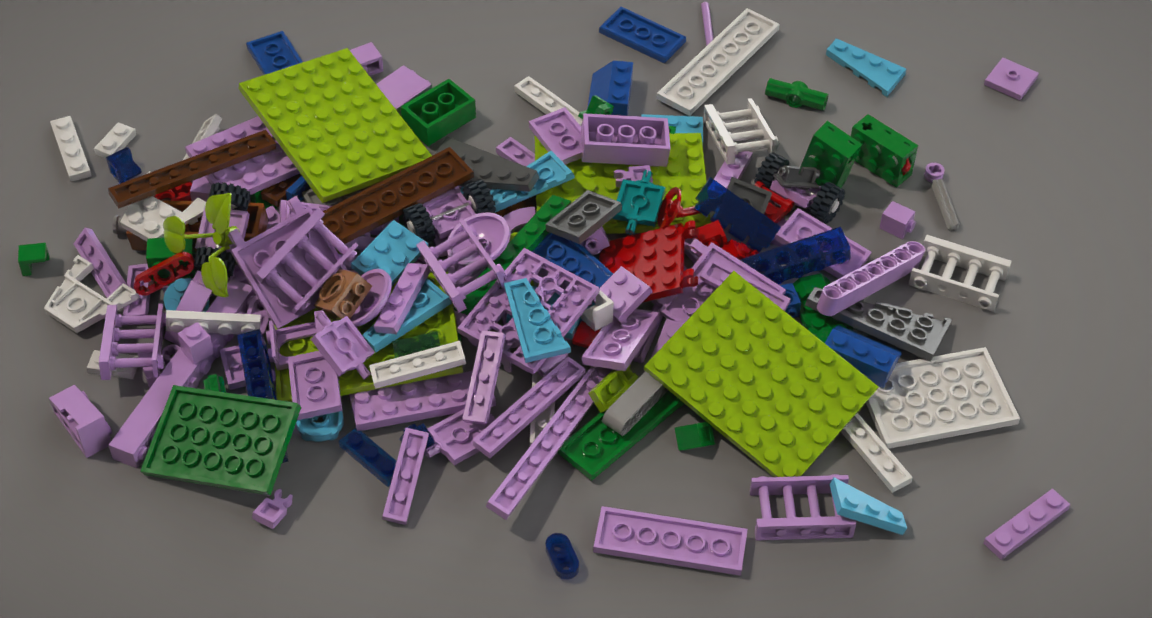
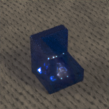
[106,147,142,184]

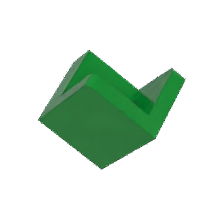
[578,95,614,119]
[18,243,50,276]
[675,422,715,451]

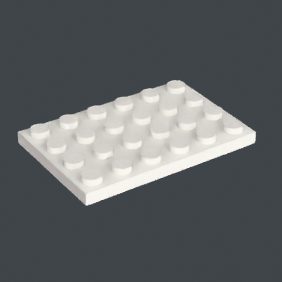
[866,347,1020,449]

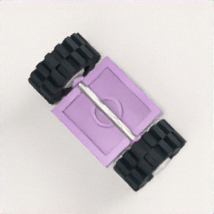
[754,152,845,224]
[402,179,496,242]
[193,182,251,278]

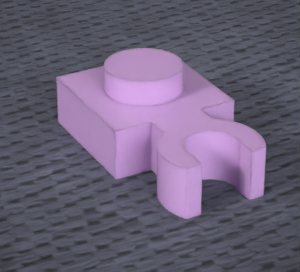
[614,165,653,187]
[252,489,293,529]

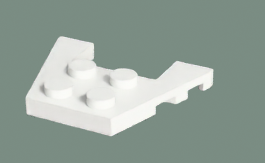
[120,171,206,241]
[44,255,140,333]

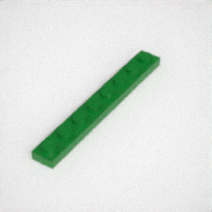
[453,195,571,316]

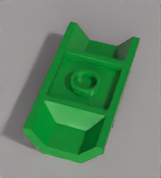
[793,273,854,343]

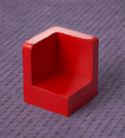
[572,321,602,348]

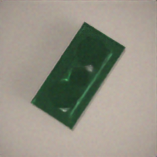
[392,331,441,358]

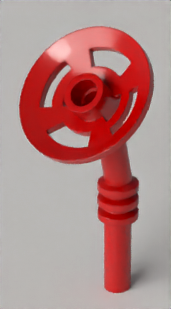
[657,187,725,229]

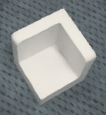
[581,290,614,331]

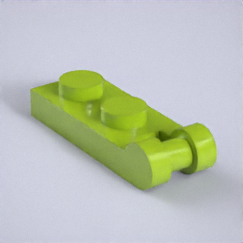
[588,365,639,413]

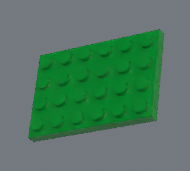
[140,385,301,496]

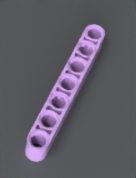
[817,241,925,316]

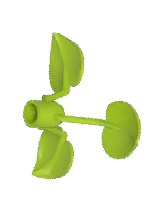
[163,193,240,297]

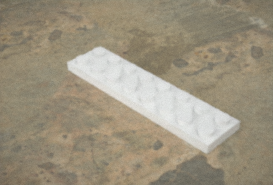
[656,8,780,116]

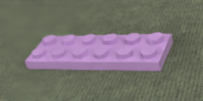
[349,371,496,432]
[593,506,748,576]

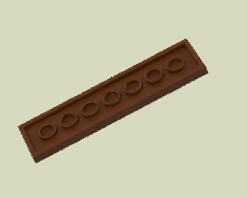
[321,147,474,249]

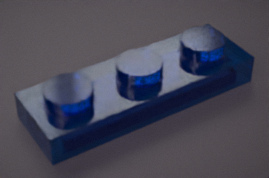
[339,428,397,487]

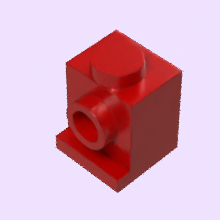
[693,220,727,248]

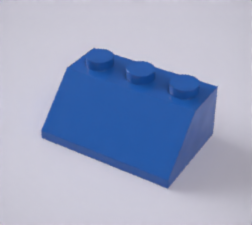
[587,60,633,116]
[825,325,902,389]

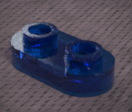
[545,533,579,579]

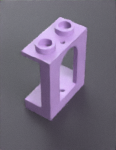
[266,310,324,370]

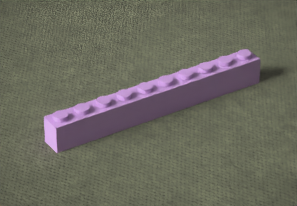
[108,278,256,468]

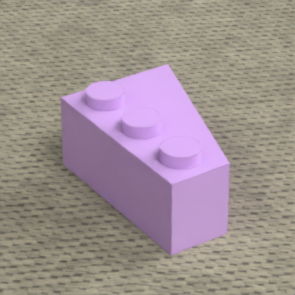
[49,385,112,458]

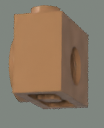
[314,269,372,321]

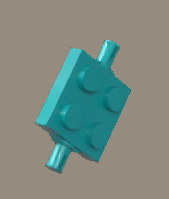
[613,170,666,235]

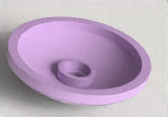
[447,212,510,267]
[350,269,392,327]

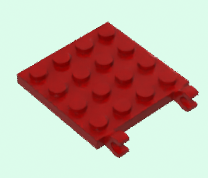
[599,220,699,303]

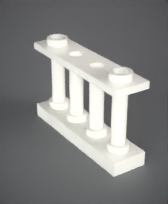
[704,98,779,165]
[909,235,1012,312]

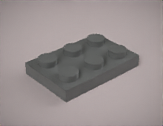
[714,177,772,249]
[545,190,622,244]

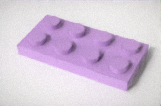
[774,208,872,279]
[582,309,660,371]

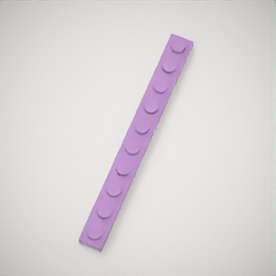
[486,366,614,520]

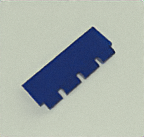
[694,177,781,252]

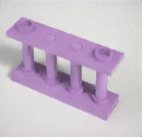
[254,208,359,314]
[416,219,506,313]
[99,304,166,380]
[750,474,856,540]

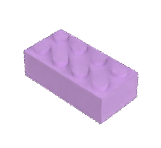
[581,113,670,167]

